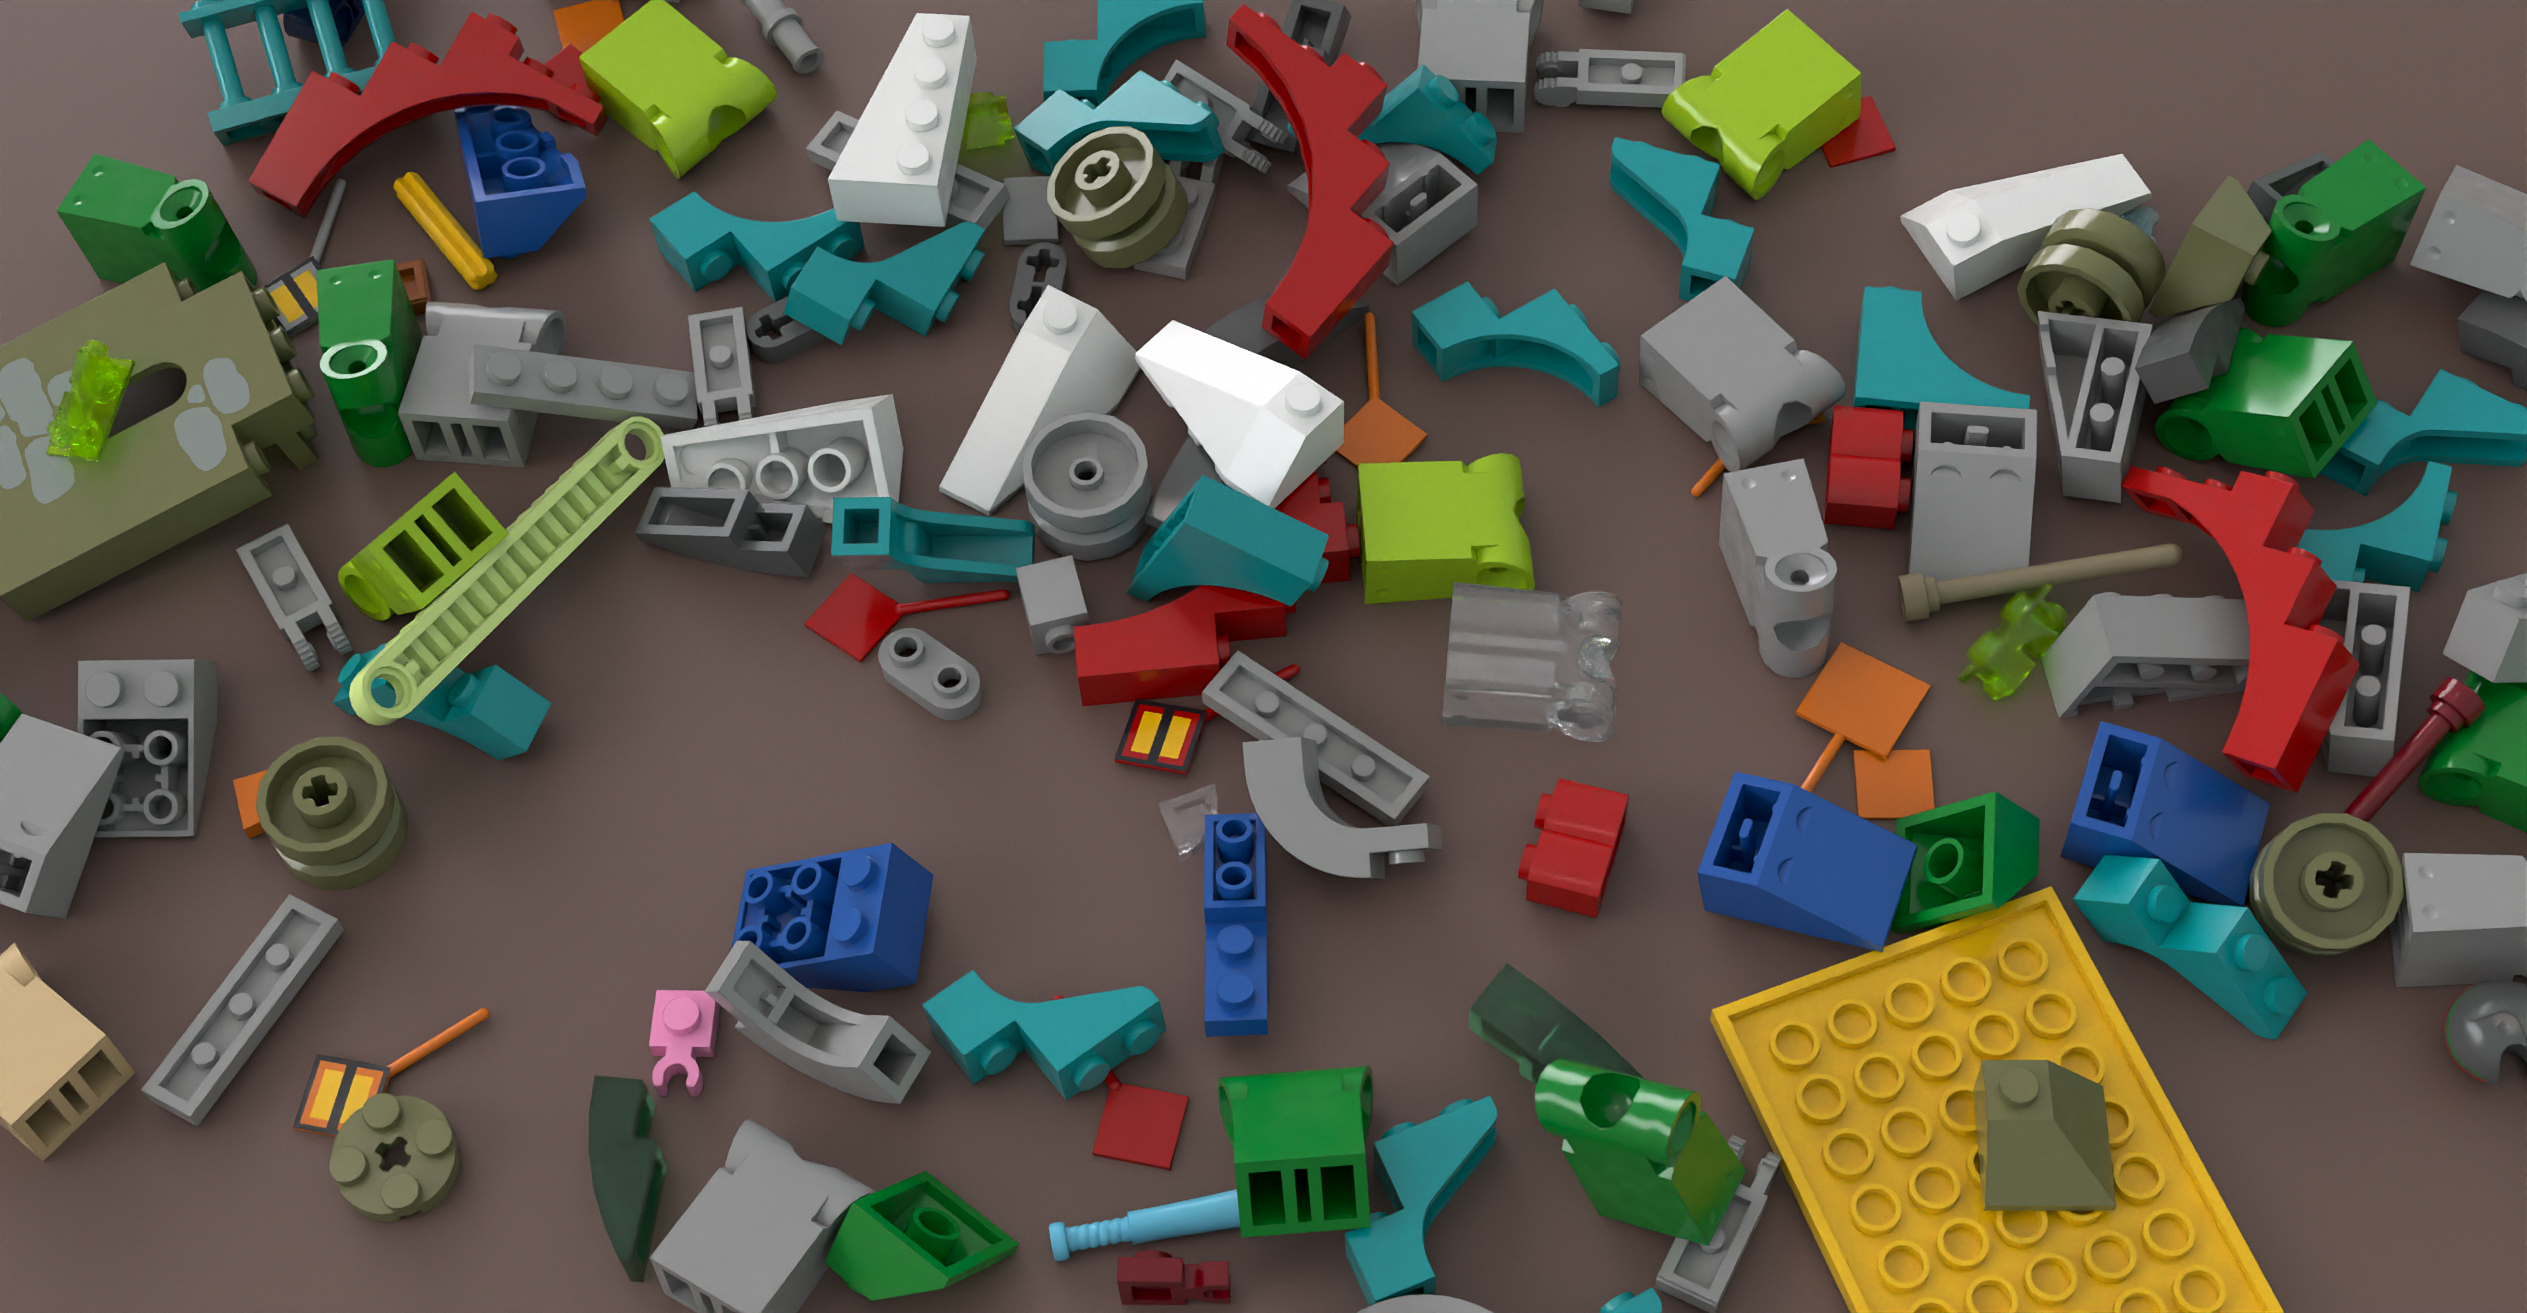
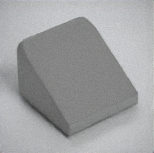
[1002,176,1059,245]

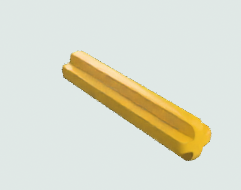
[393,172,497,290]

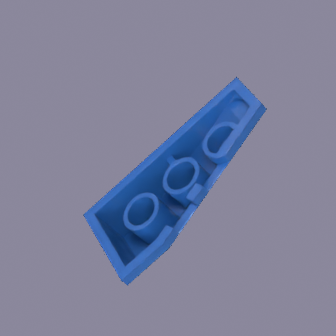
[453,105,587,259]

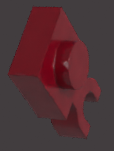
[1117,1250,1231,1305]

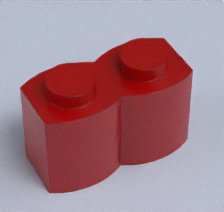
[1824,405,1913,529]
[1518,778,1629,918]

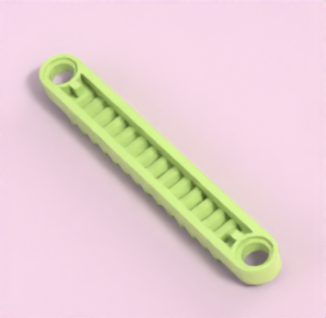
[349,416,665,726]

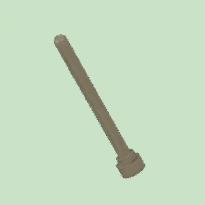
[1897,543,2183,622]

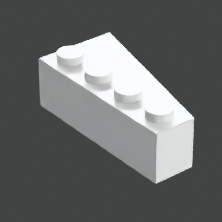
[828,13,977,227]

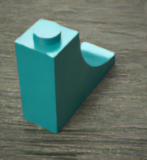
[1852,286,2030,435]
[1127,475,1329,606]

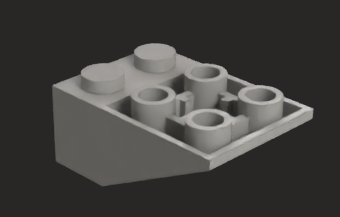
[1287,142,1478,286]
[1908,402,2037,594]
[78,659,218,837]
[0,714,125,919]

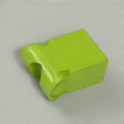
[579,0,777,179]
[1661,9,1862,200]
[1356,453,1535,604]
[338,471,509,621]

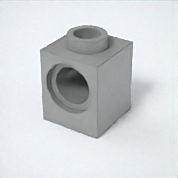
[1016,555,1090,656]

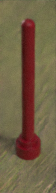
[2315,677,2486,880]

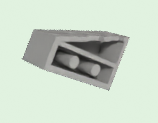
[2038,311,2153,503]
[2442,573,2527,683]
[2319,580,2410,776]
[2041,592,2250,719]

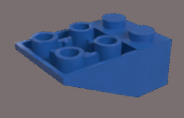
[2060,721,2270,907]
[1697,771,1918,952]
[731,843,934,992]

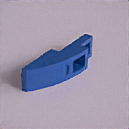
[1204,813,1269,1037]

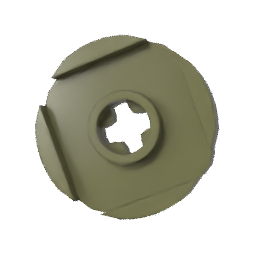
[329,1093,461,1222]

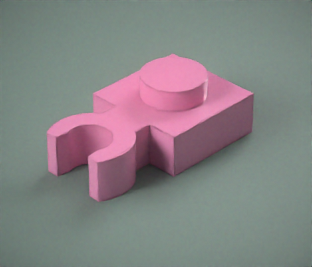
[649,990,721,1097]

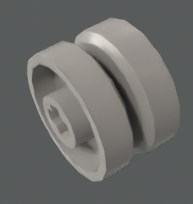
[1021,412,1152,561]

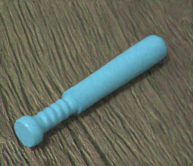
[1049,1189,1240,1261]

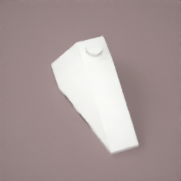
[660,394,903,524]

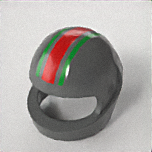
[2443,980,2527,1085]

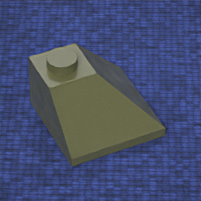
[2148,175,2272,317]
[1973,1060,2116,1211]

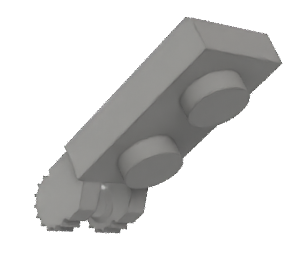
[1534,49,1686,108]
[1164,59,1289,174]
[1134,153,1224,280]
[688,306,756,427]
[236,523,353,673]
[1655,1135,1781,1313]

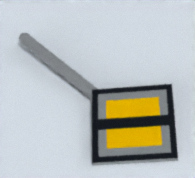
[265,178,346,338]

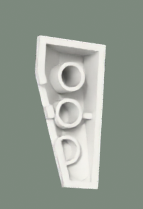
[1900,154,2152,301]
[939,285,1141,516]
[1135,320,1344,509]

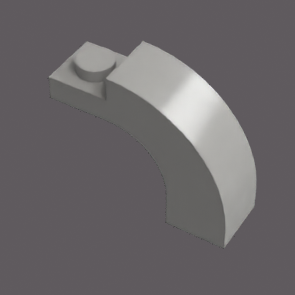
[1242,737,1442,879]
[704,941,931,1104]

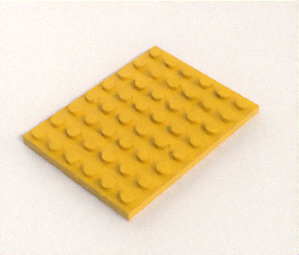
[1710,886,2284,1313]

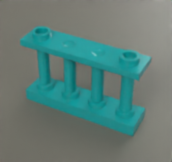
[178,0,396,146]

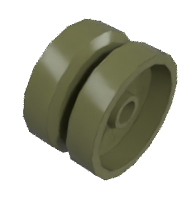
[1047,126,1187,268]
[2017,208,2166,326]
[256,737,408,890]
[2249,813,2404,957]

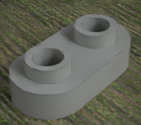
[878,628,983,720]

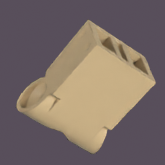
[0,942,136,1161]

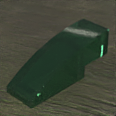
[1469,963,1645,1085]
[588,1076,668,1282]

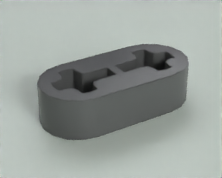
[1009,242,1069,336]
[746,296,829,363]

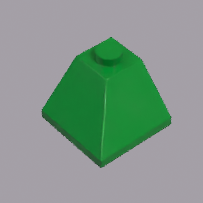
[1891,791,2040,934]
[824,1170,1019,1301]

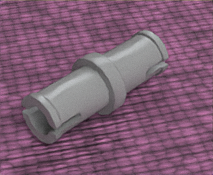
[741,0,824,75]

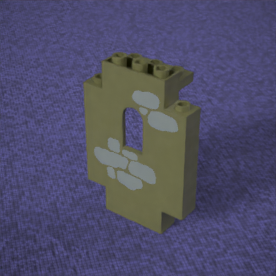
[0,262,319,622]

